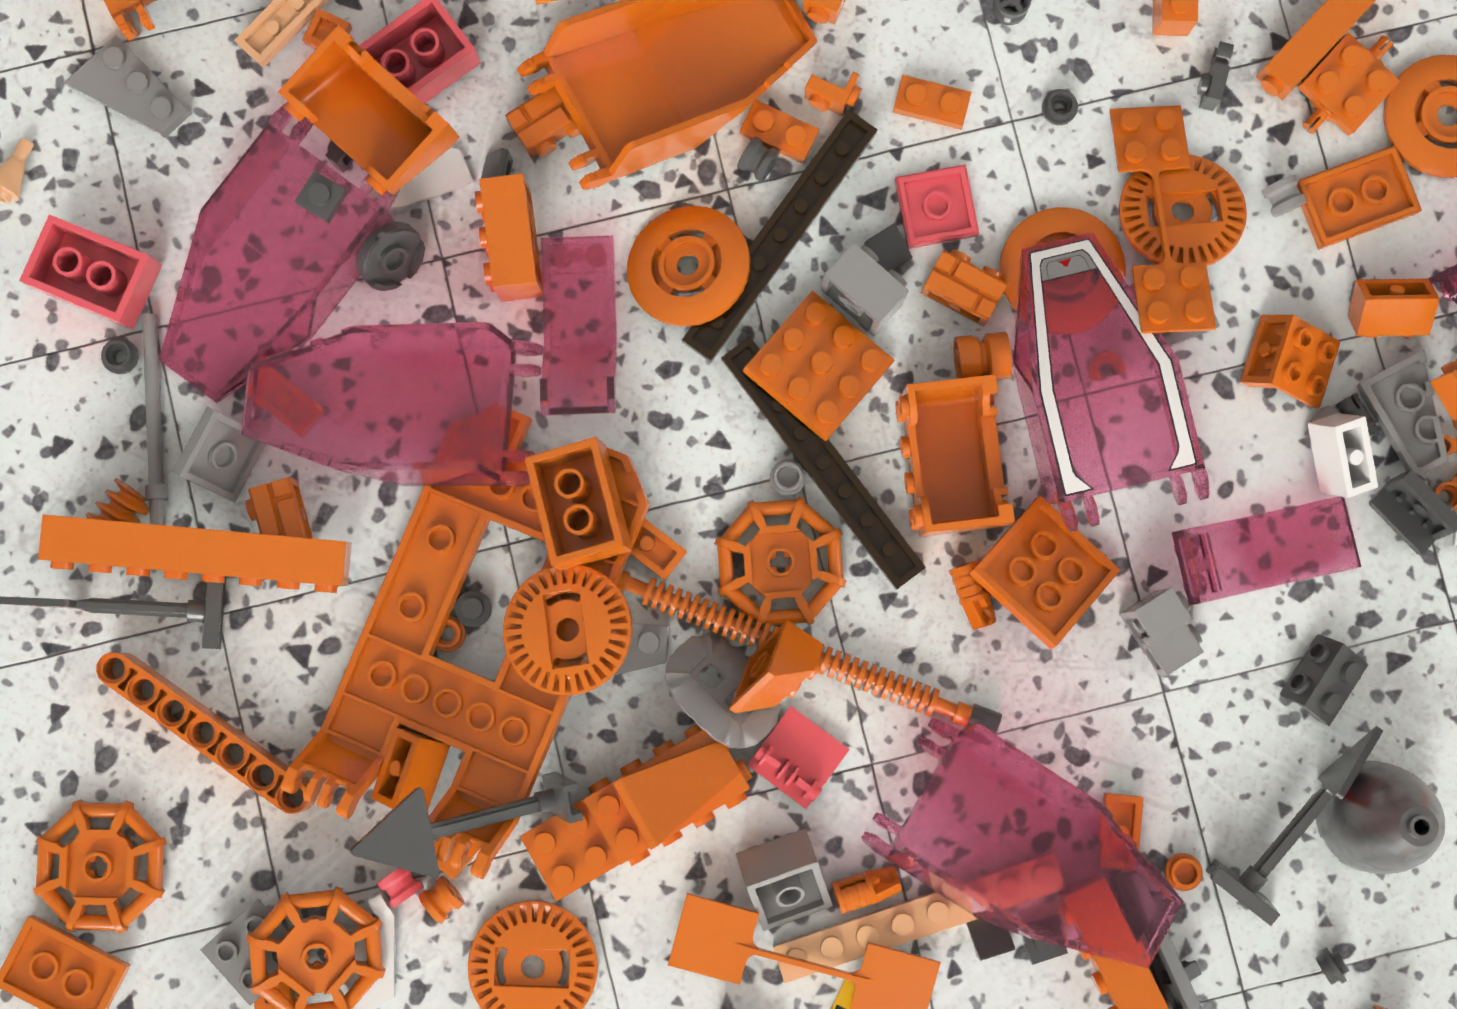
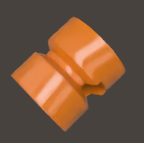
[953,332,1012,380]

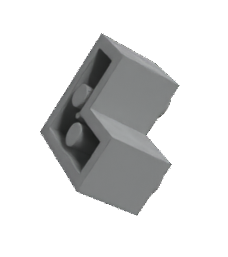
[1119,587,1204,676]

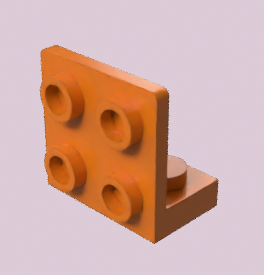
[1240,315,1340,408]

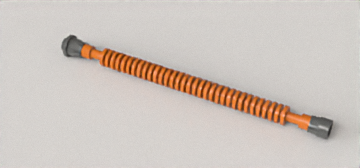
[617,570,1002,741]

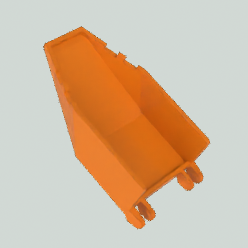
[517,0,818,190]

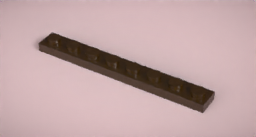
[682,109,878,363]
[721,336,926,590]

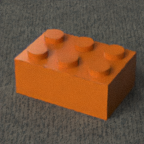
[475,173,544,302]
[524,437,633,570]

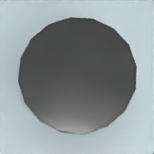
[356,221,425,291]

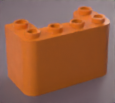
[895,374,1015,537]

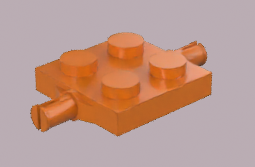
[1297,32,1400,136]

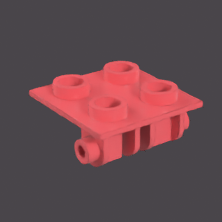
[747,706,850,809]

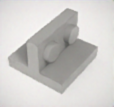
[172,406,269,502]

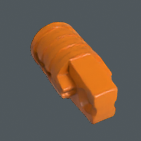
[948,560,996,630]
[831,866,902,915]

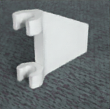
[377,148,474,219]
[344,890,395,1009]

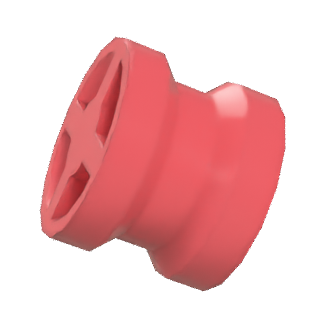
[377,868,424,909]

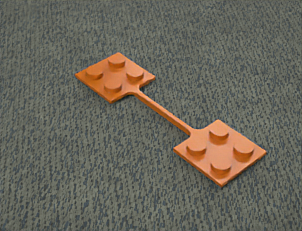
[1109,105,1216,334]
[668,893,941,1009]

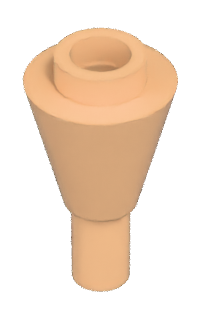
[0,138,34,204]

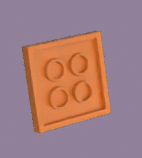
[743,290,895,442]
[969,495,1120,650]

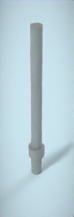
[142,313,168,525]

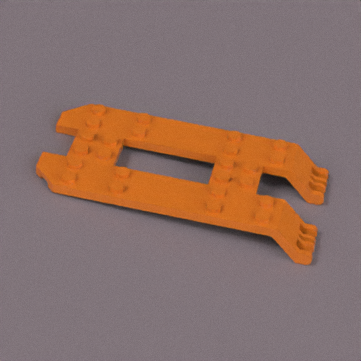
[281,404,650,879]

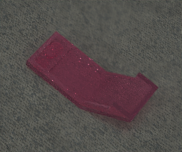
[540,235,617,416]
[1171,497,1362,606]

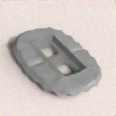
[665,633,782,749]

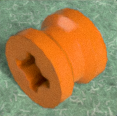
[418,875,465,924]

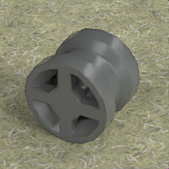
[992,0,1032,25]
[737,136,780,182]

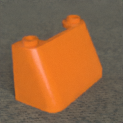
[278,25,460,196]

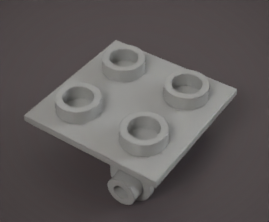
[201,899,287,1006]

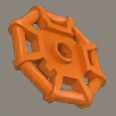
[714,496,847,628]
[33,799,167,934]
[246,886,386,1009]

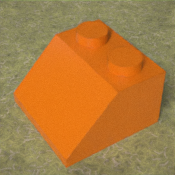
[729,620,824,713]

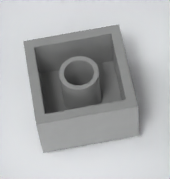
[821,242,909,336]

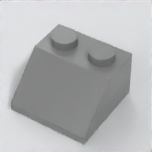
[735,828,833,931]

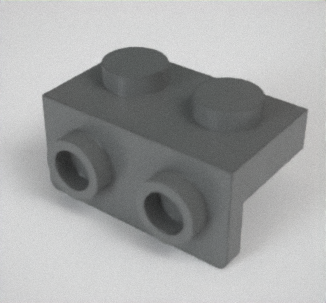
[1369,469,1457,555]
[1280,634,1368,726]

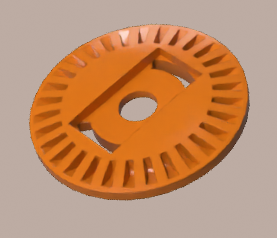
[1384,55,1457,178]
[1119,154,1247,266]
[627,206,751,327]
[999,207,1126,332]
[503,565,633,696]
[468,900,598,1009]

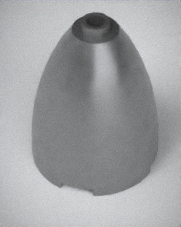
[1316,761,1445,874]

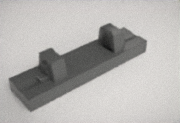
[1109,871,1202,1009]

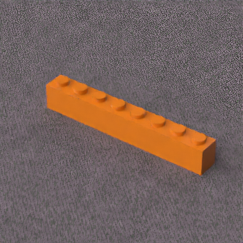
[38,514,352,593]

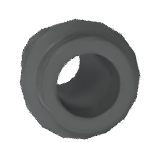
[1336,393,1379,436]

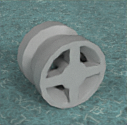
[1262,175,1308,217]

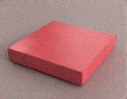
[894,164,979,249]

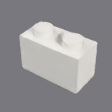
[1307,413,1378,498]

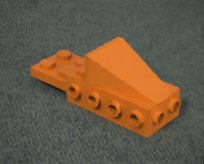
[520,724,753,902]

